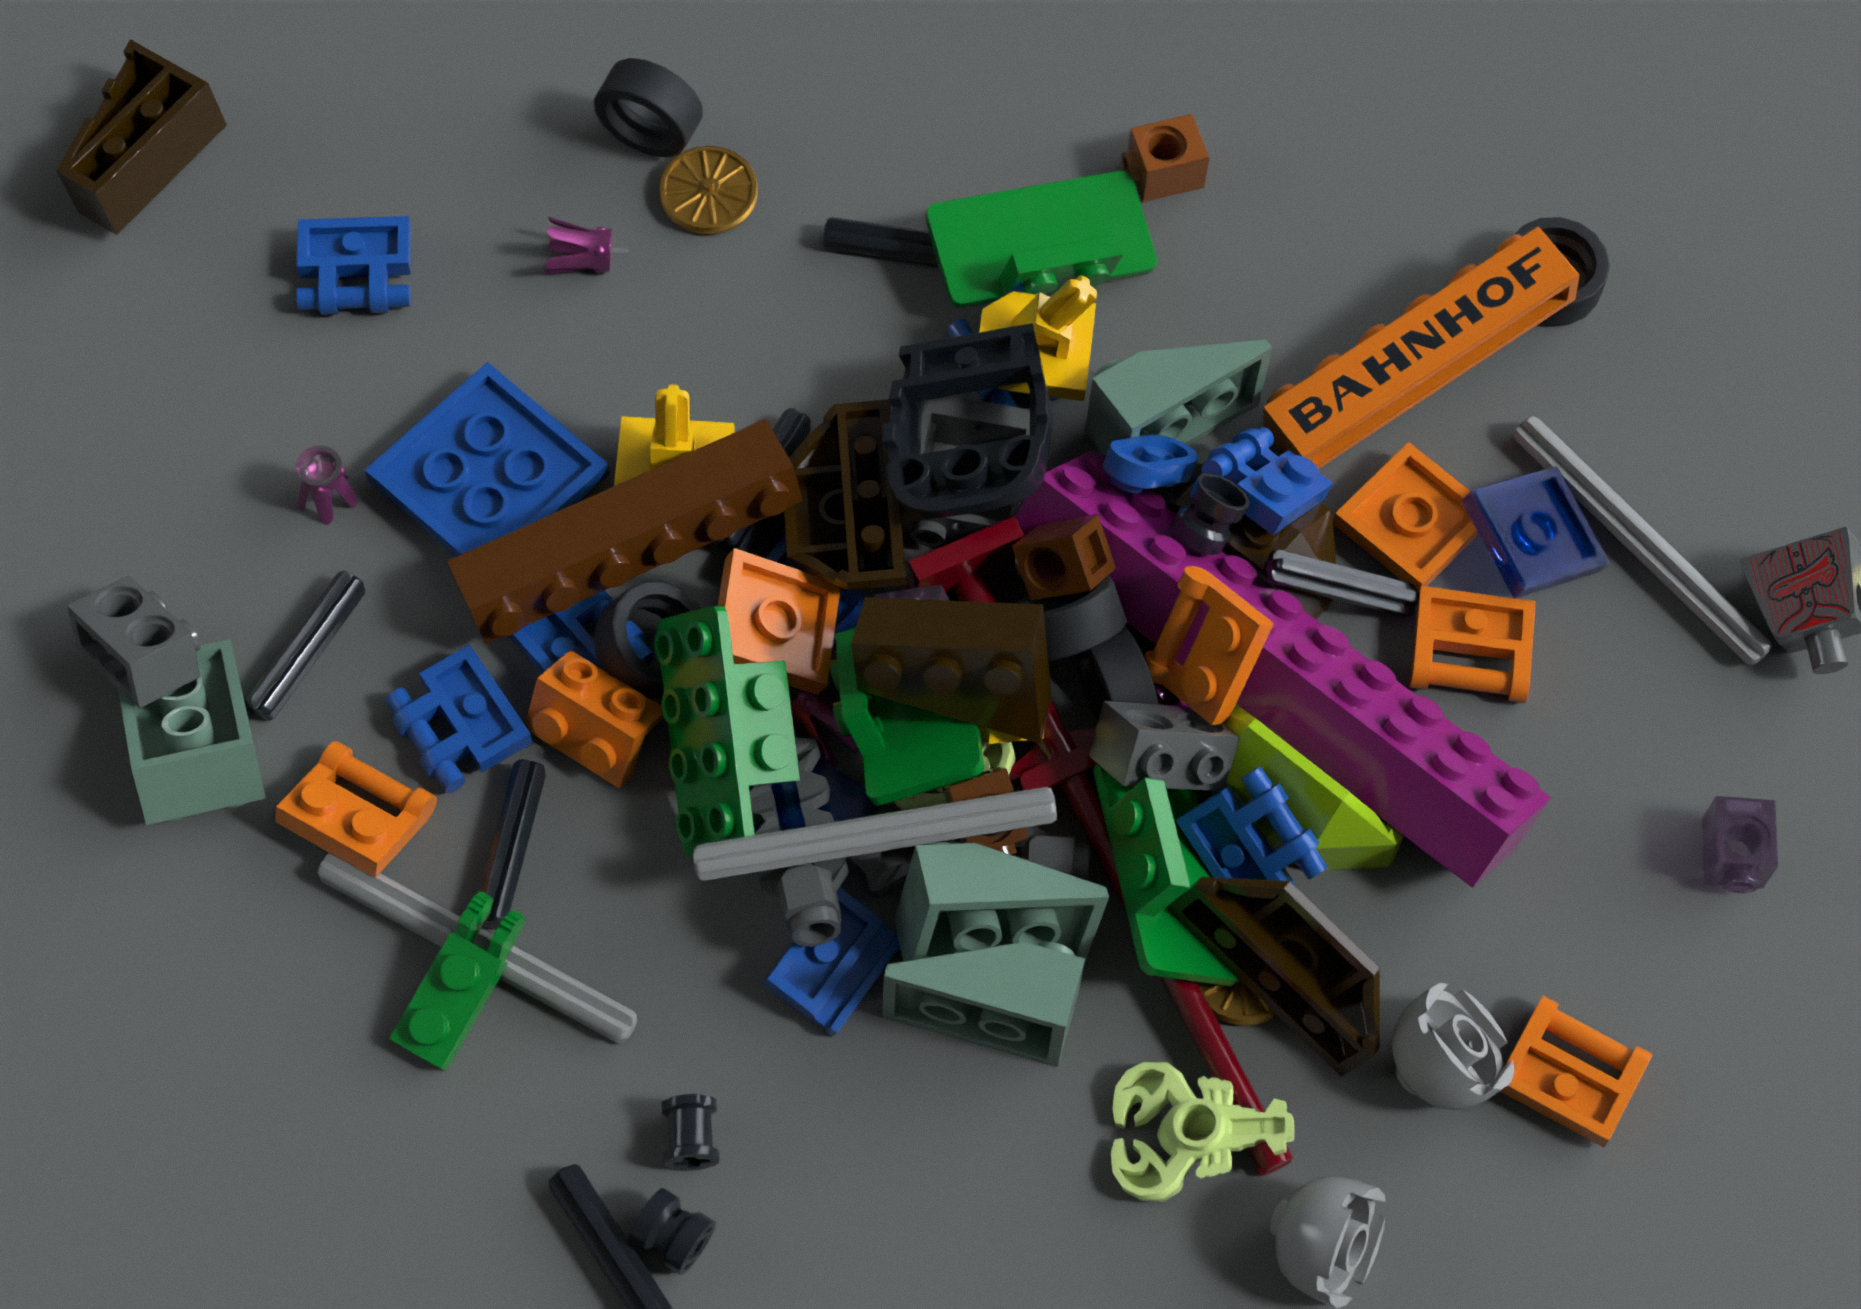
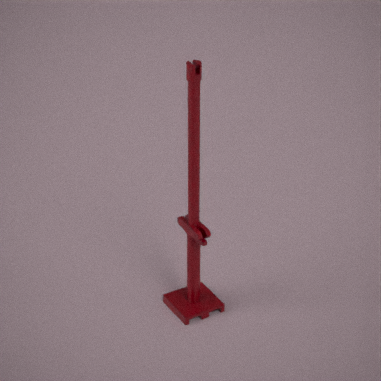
[905,516,1294,1176]

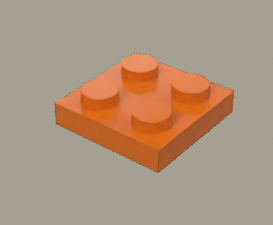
[1333,442,1496,592]
[718,548,840,695]

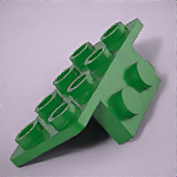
[925,171,1158,308]
[654,606,800,856]
[830,628,984,805]
[1093,764,1240,986]

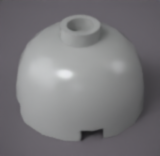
[1391,982,1514,1110]
[1270,1175,1385,1308]

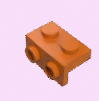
[525,651,663,789]

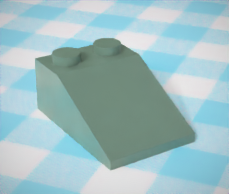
[1085,339,1272,456]
[118,639,266,826]
[894,842,1109,964]
[882,942,1085,1067]

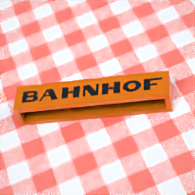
[1263,226,1580,469]

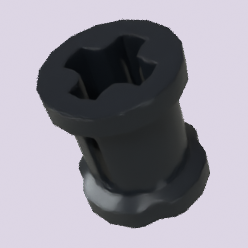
[661,1094,720,1171]

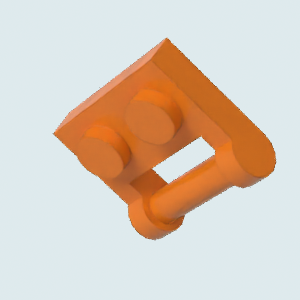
[1144,566,1274,725]
[1409,586,1536,703]
[275,740,437,878]
[1500,995,1653,1148]

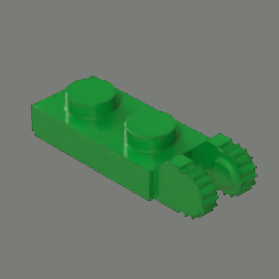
[389,891,526,1070]

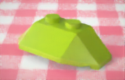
[1212,704,1404,870]

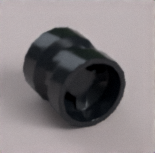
[1171,473,1250,555]
[628,1188,716,1275]

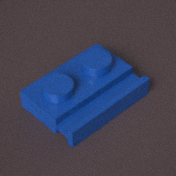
[762,887,900,1037]

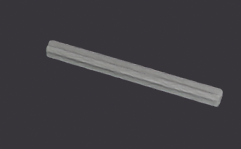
[1513,416,1772,665]
[693,787,1057,881]
[317,853,638,1044]

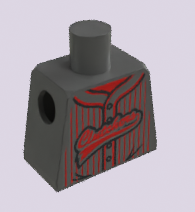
[1740,526,1861,674]

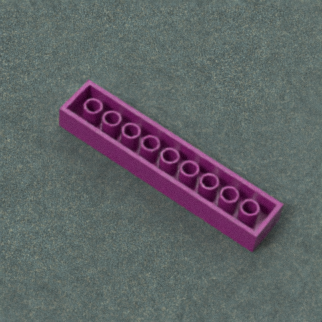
[1015,451,1552,888]

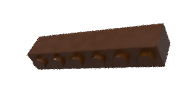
[447,419,803,644]

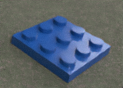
[365,362,609,557]

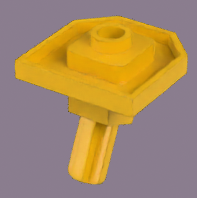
[979,275,1097,401]
[614,384,735,486]

